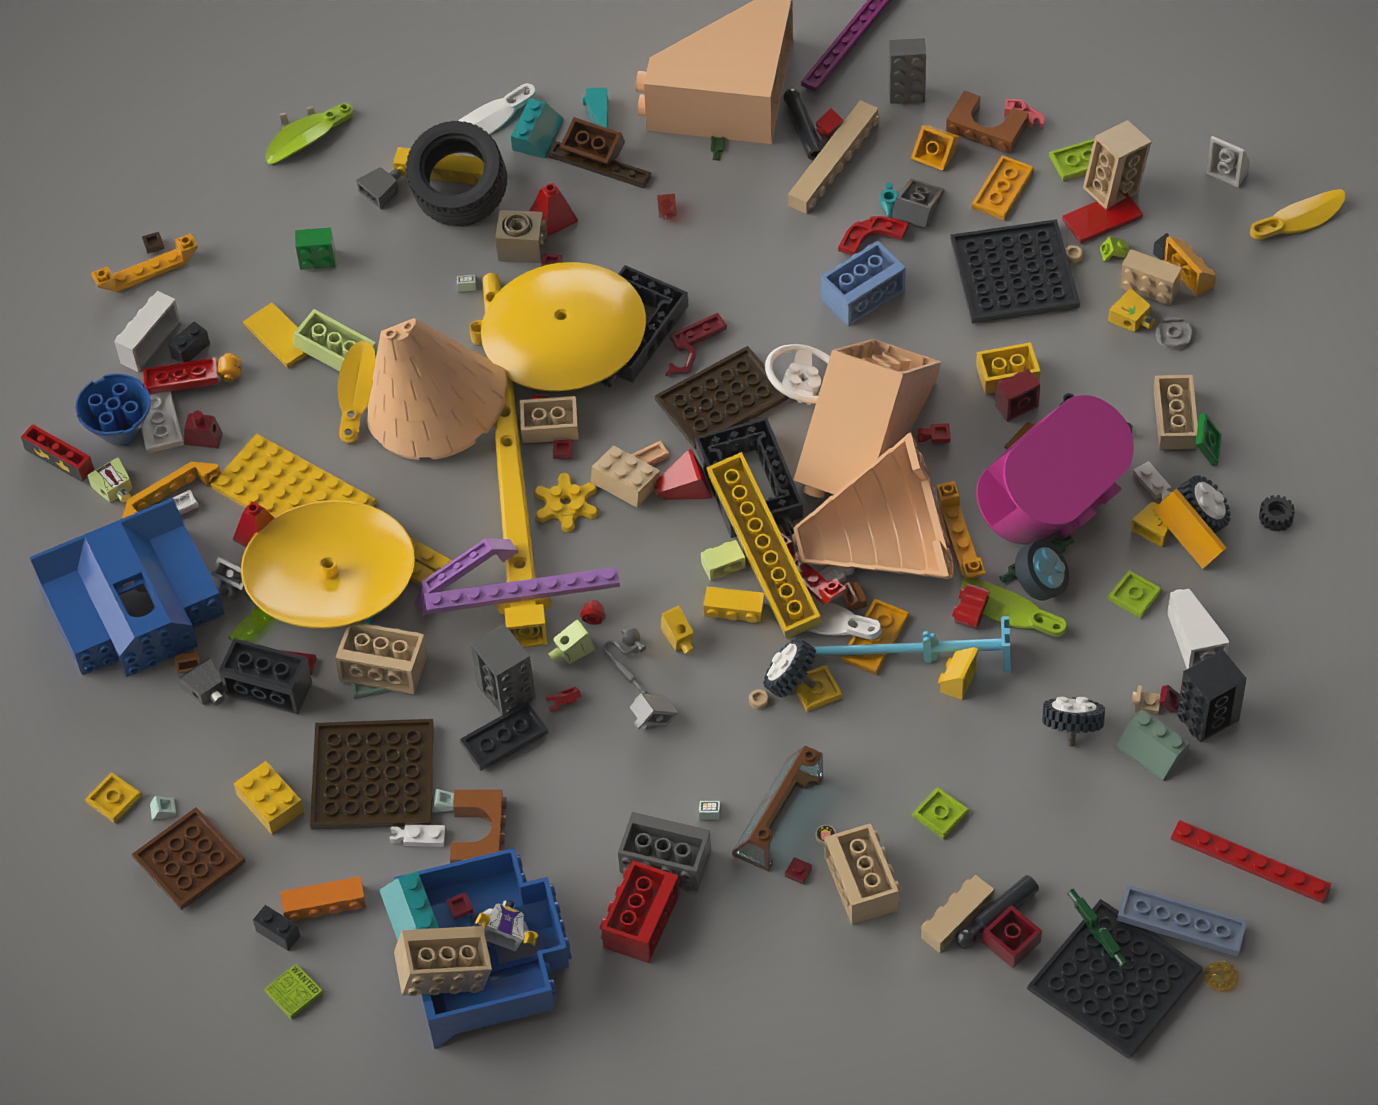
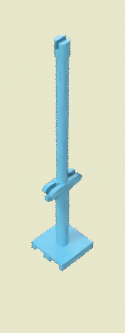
[780,616,1011,672]

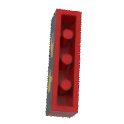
[21,424,94,482]

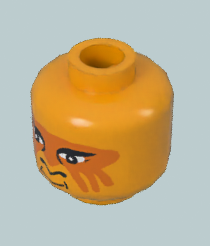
[217,353,242,382]

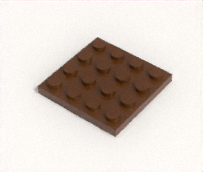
[132,807,246,910]

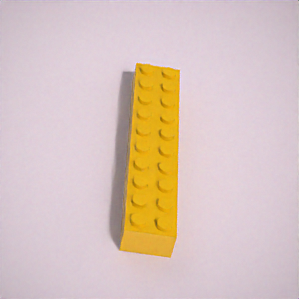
[707,452,822,639]

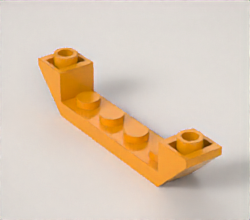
[91,233,198,292]
[122,462,221,518]
[936,481,986,579]

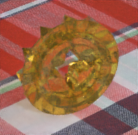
[1204,959,1238,991]

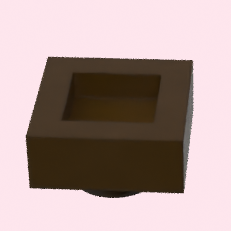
[142,232,165,254]

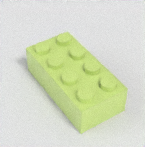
[293,309,376,371]

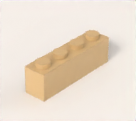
[921,875,994,953]

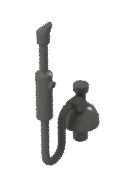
[603,627,648,694]

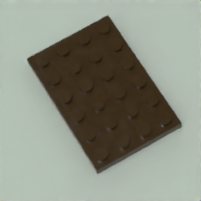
[655,346,789,450]

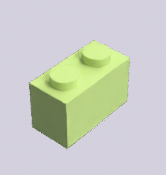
[701,540,746,581]

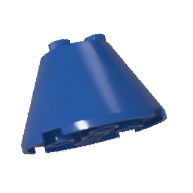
[75,373,151,446]

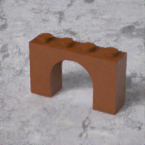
[946,90,1029,154]
[450,789,507,863]

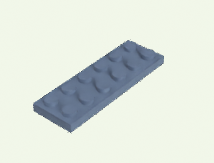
[1117,885,1247,957]

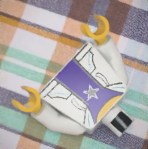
[475,900,538,951]

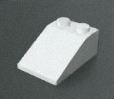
[1206,136,1250,187]

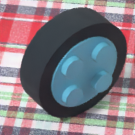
[1015,540,1069,601]

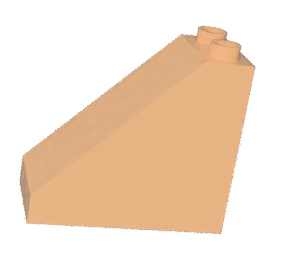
[636,0,794,144]
[794,339,942,498]

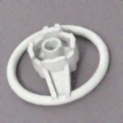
[765,344,830,405]

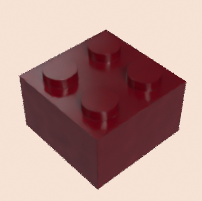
[995,369,1040,422]
[982,905,1042,968]

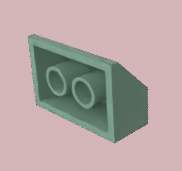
[1116,709,1190,781]

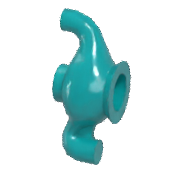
[880,182,898,218]

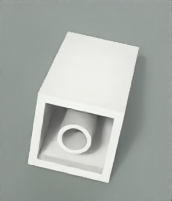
[1168,589,1229,669]

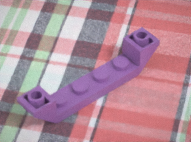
[414,538,518,617]

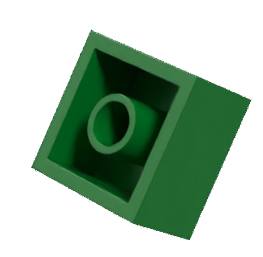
[295,227,336,270]

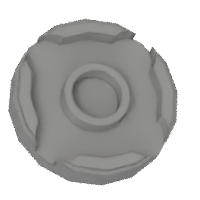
[1155,317,1193,350]

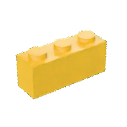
[703,586,765,623]

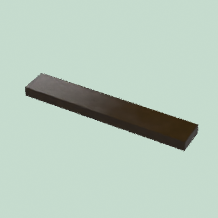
[548,141,651,189]

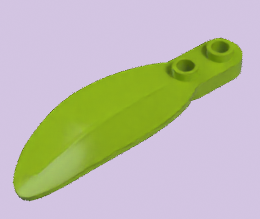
[265,103,353,165]
[961,578,1067,637]

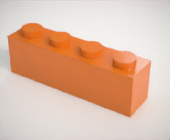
[280,876,366,922]

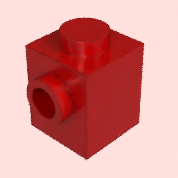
[816,108,844,139]

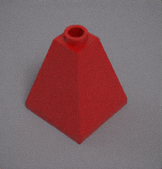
[529,183,578,236]
[654,449,712,500]
[233,501,274,547]

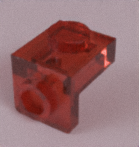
[657,194,677,220]

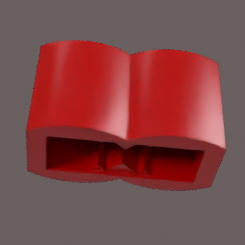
[952,584,990,630]

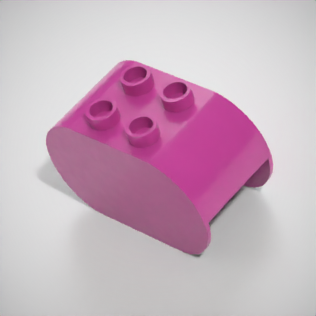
[976,395,1134,545]

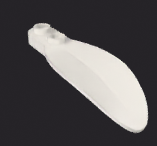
[458,83,536,135]
[806,598,882,640]

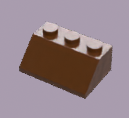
[559,117,625,165]

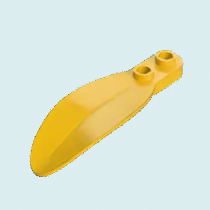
[1249,189,1346,240]
[338,341,376,444]

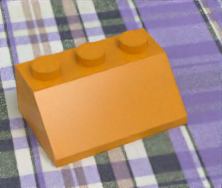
[1164,236,1216,297]

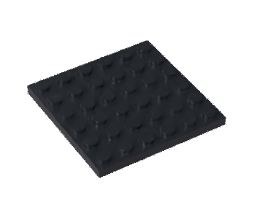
[950,219,1080,323]
[1027,899,1203,1060]

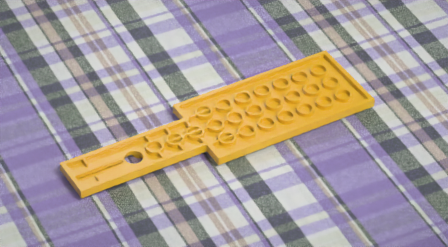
[211,433,453,585]

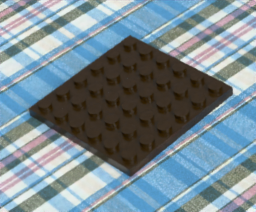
[310,719,434,830]

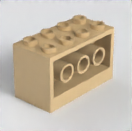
[1083,120,1152,209]
[335,622,427,694]
[824,823,901,925]
[394,926,492,996]

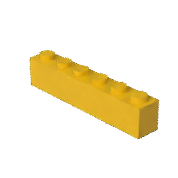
[393,147,484,185]

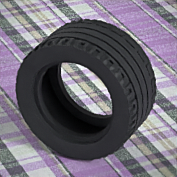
[406,120,508,226]

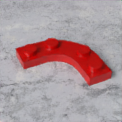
[838,216,909,256]

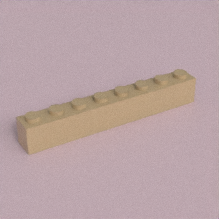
[788,100,880,214]

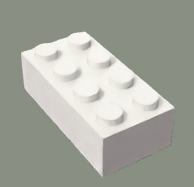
[114,291,181,372]

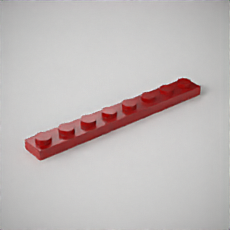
[1171,820,1331,904]

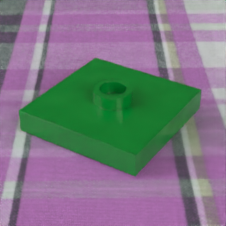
[1196,413,1222,466]

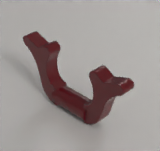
[665,334,696,376]

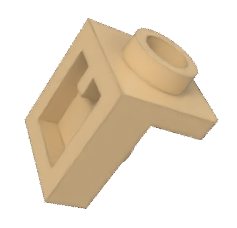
[1132,685,1160,715]

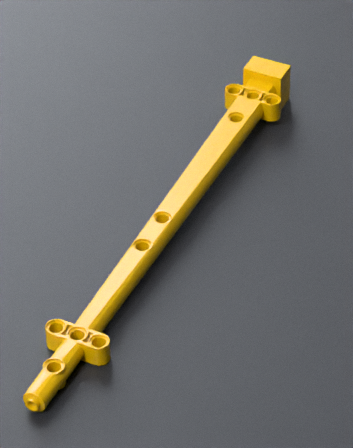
[469,273,552,648]

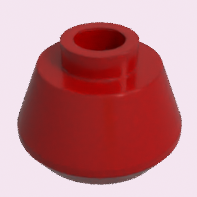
[579,600,606,625]

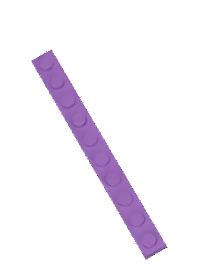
[425,567,620,614]

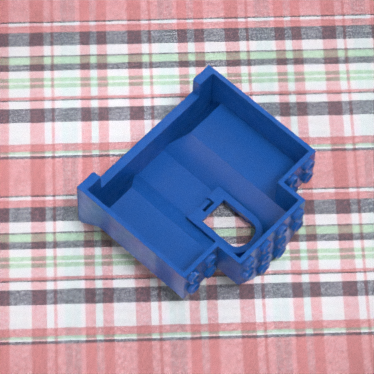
[30,498,225,677]
[394,848,572,1049]

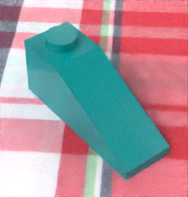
[583,87,608,128]

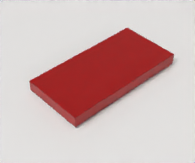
[1062,191,1143,244]
[143,357,219,394]

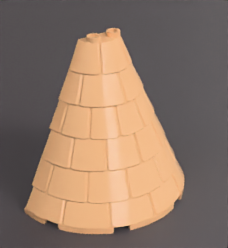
[365,318,507,460]
[792,433,954,580]

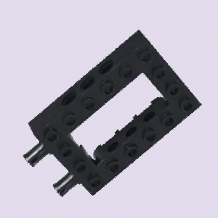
[602,265,688,387]
[695,417,803,538]

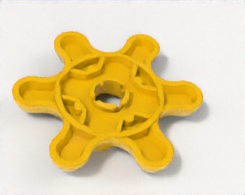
[534,473,599,533]

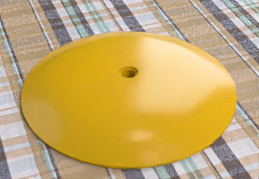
[481,262,646,391]
[241,500,415,628]

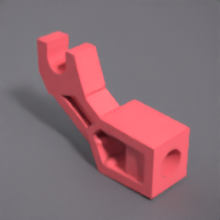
[1004,99,1045,128]

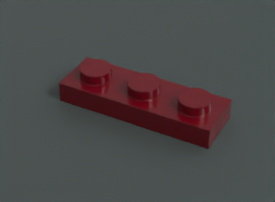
[670,313,727,351]

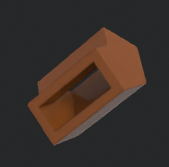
[842,581,867,610]
[175,651,201,673]

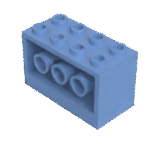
[821,241,906,326]

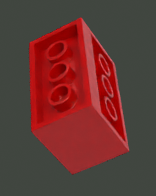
[599,860,680,963]

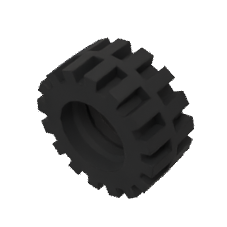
[1259,495,1295,531]

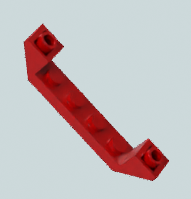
[781,532,847,605]

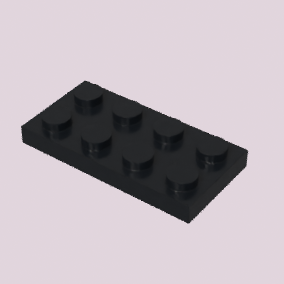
[460,702,548,771]

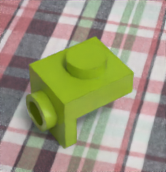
[1100,236,1130,261]

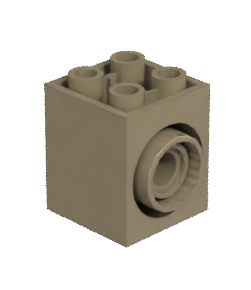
[495,210,548,263]

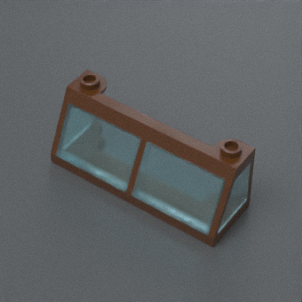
[732,746,823,871]

